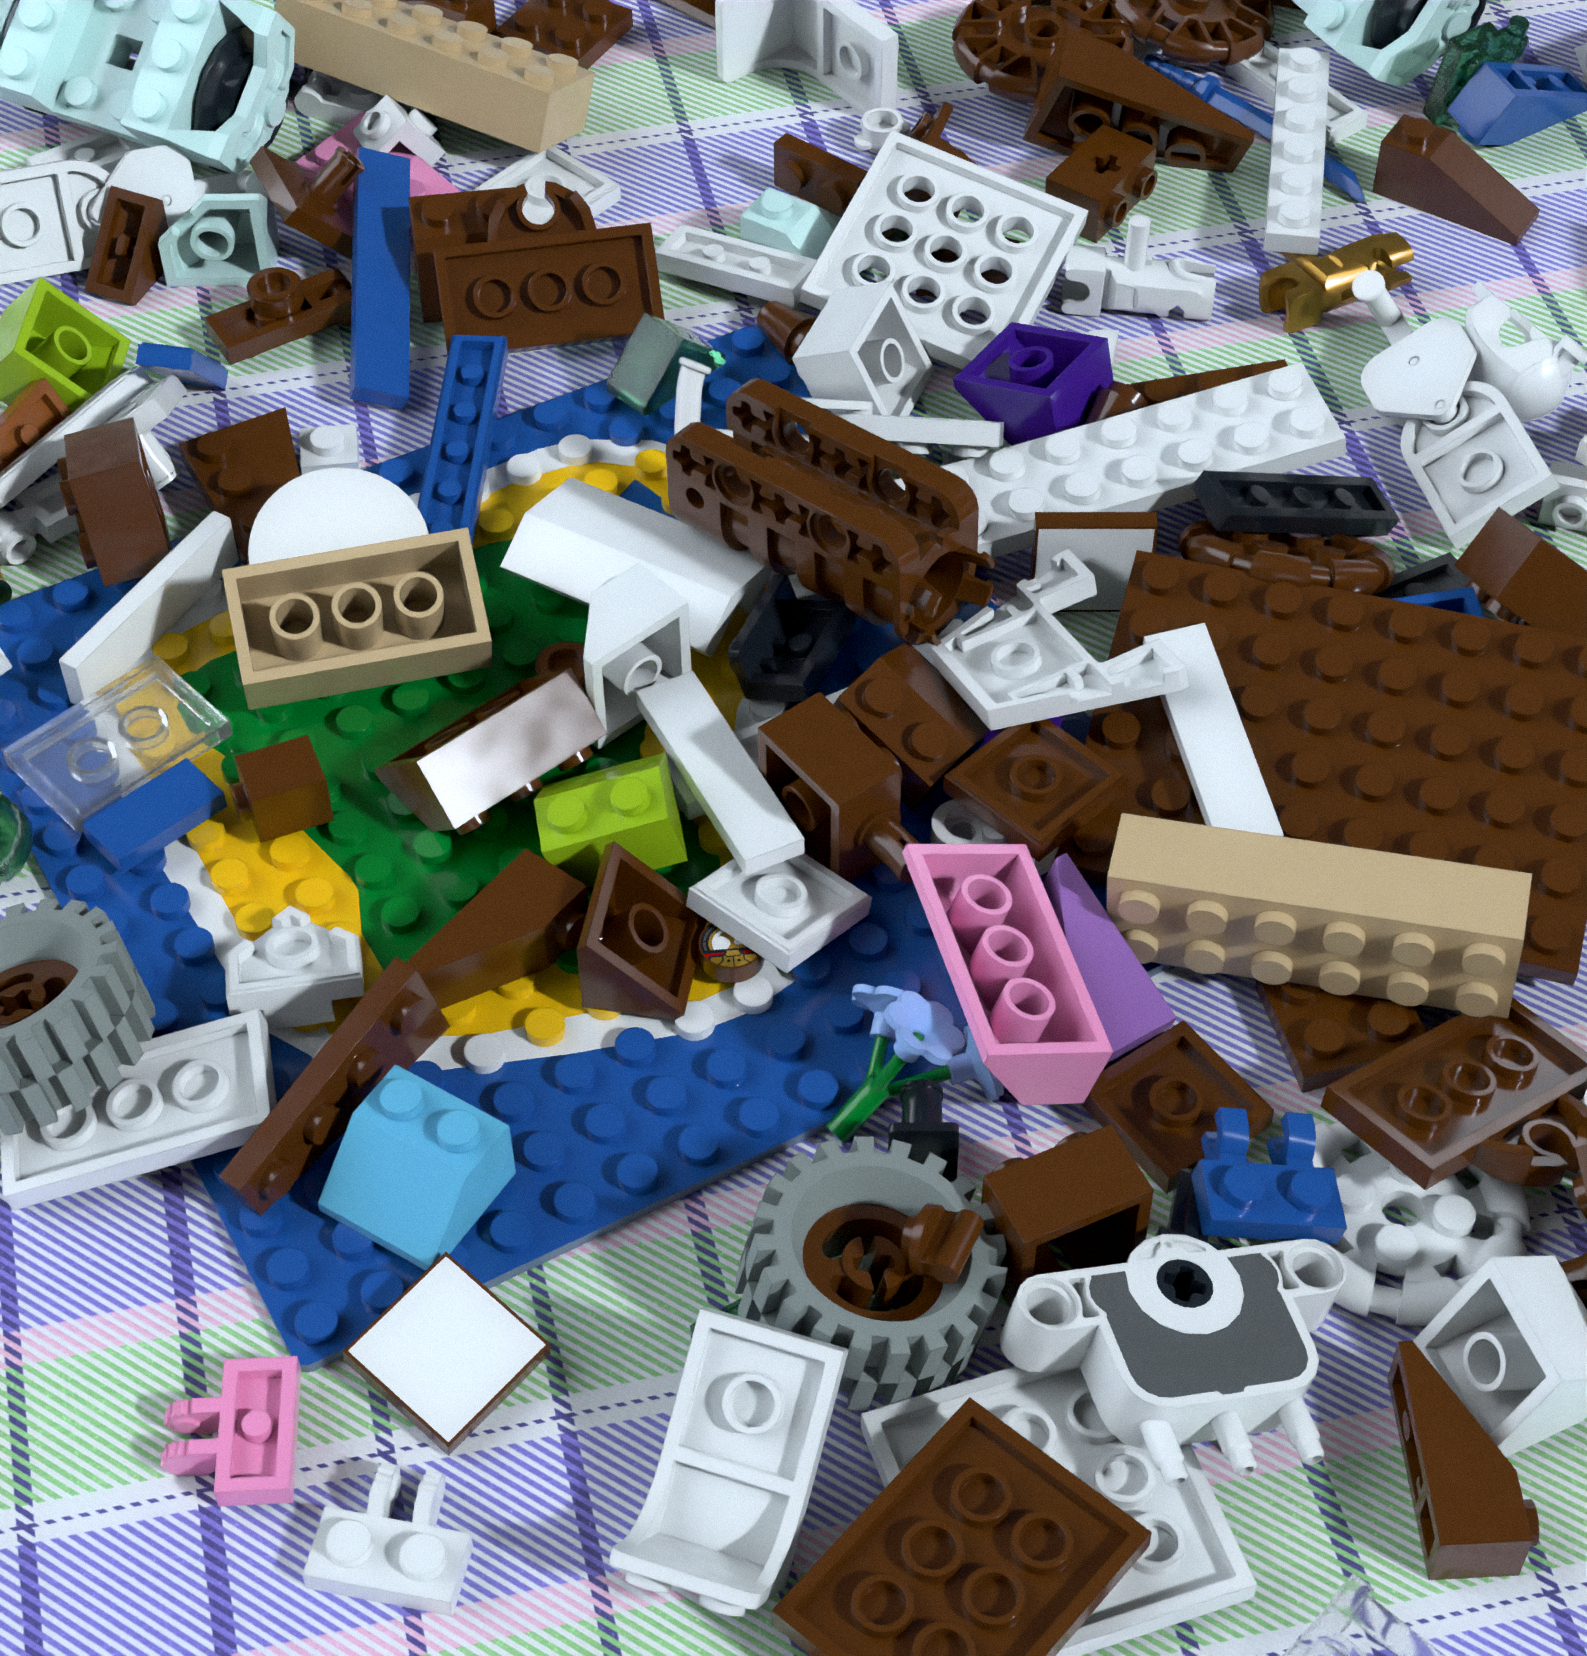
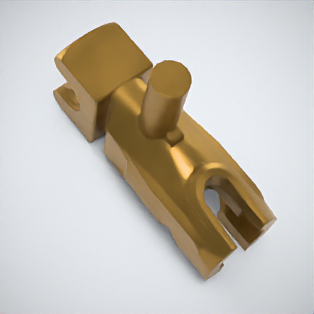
[1259,232,1414,333]

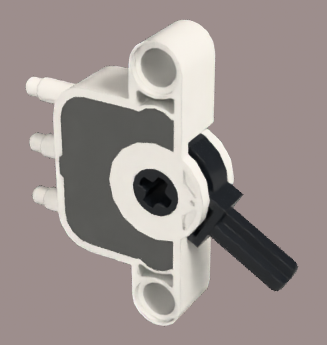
[999,1168,1347,1487]

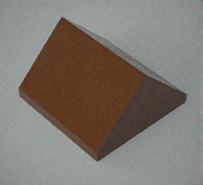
[577,841,707,1020]

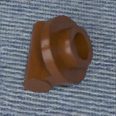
[901,1203,984,1284]

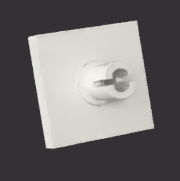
[102,372,187,491]

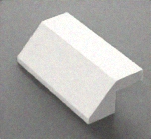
[500,477,772,658]

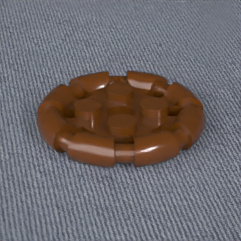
[952,0,1134,104]
[1109,0,1275,67]
[1178,519,1395,595]

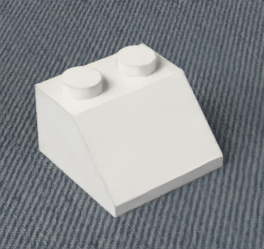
[792,281,935,441]
[583,562,691,749]
[1413,1255,1587,1457]

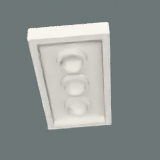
[0,1008,277,1210]

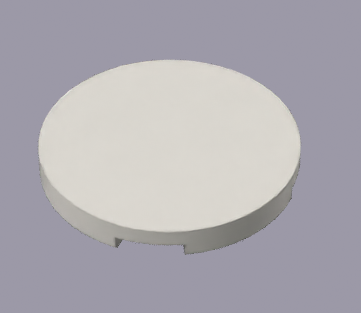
[248,467,429,565]

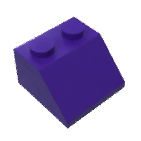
[953,322,1114,446]

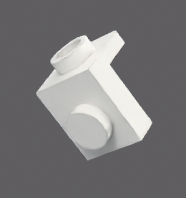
[353,94,445,167]

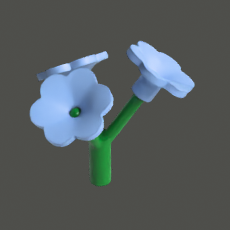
[826,984,1004,1143]

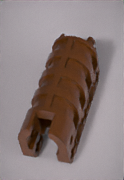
[666,378,995,646]

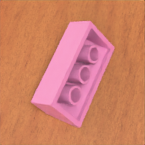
[902,844,1113,1105]

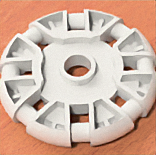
[1281,1121,1531,1326]

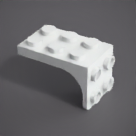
[715,0,899,114]
[609,1307,849,1616]

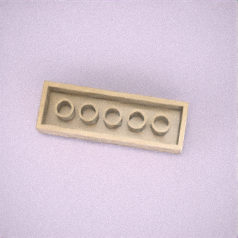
[274,0,595,154]
[1107,813,1532,1018]

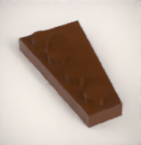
[178,407,300,566]
[219,957,450,1216]

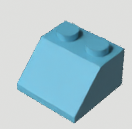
[318,1064,516,1271]

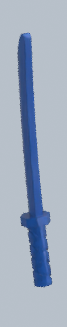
[1143,54,1365,203]

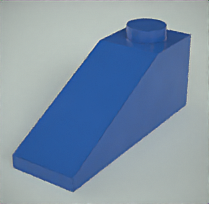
[1447,61,1587,146]

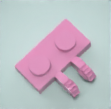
[160,1356,301,1507]

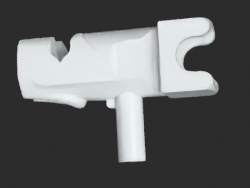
[1061,214,1216,321]

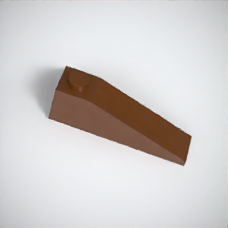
[1023,28,1255,173]

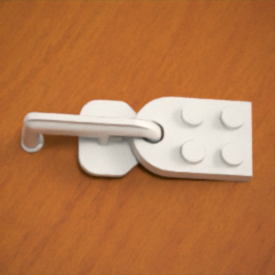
[0,145,270,285]
[1352,270,1560,550]
[674,357,1004,458]

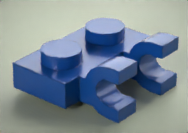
[1191,1107,1347,1244]

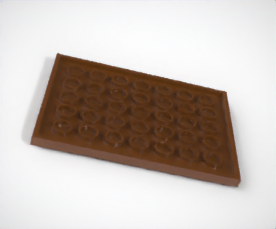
[1054,550,1587,986]

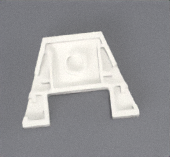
[931,549,1190,731]

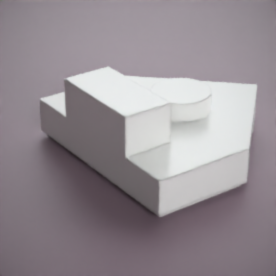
[225,906,365,1031]

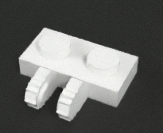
[302,1462,473,1616]

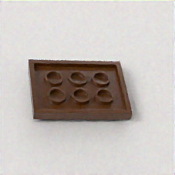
[771,1397,1152,1656]

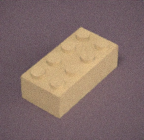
[222,528,492,710]

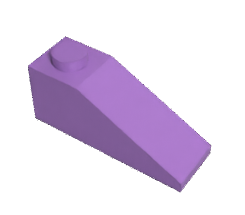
[1043,853,1177,1071]

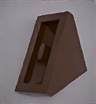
[84,185,169,305]

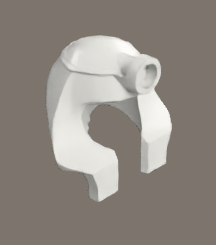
[1465,281,1587,423]

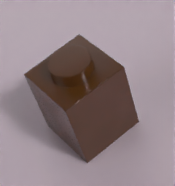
[229,735,334,843]

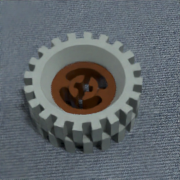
[0,898,156,1136]
[735,1136,1007,1412]

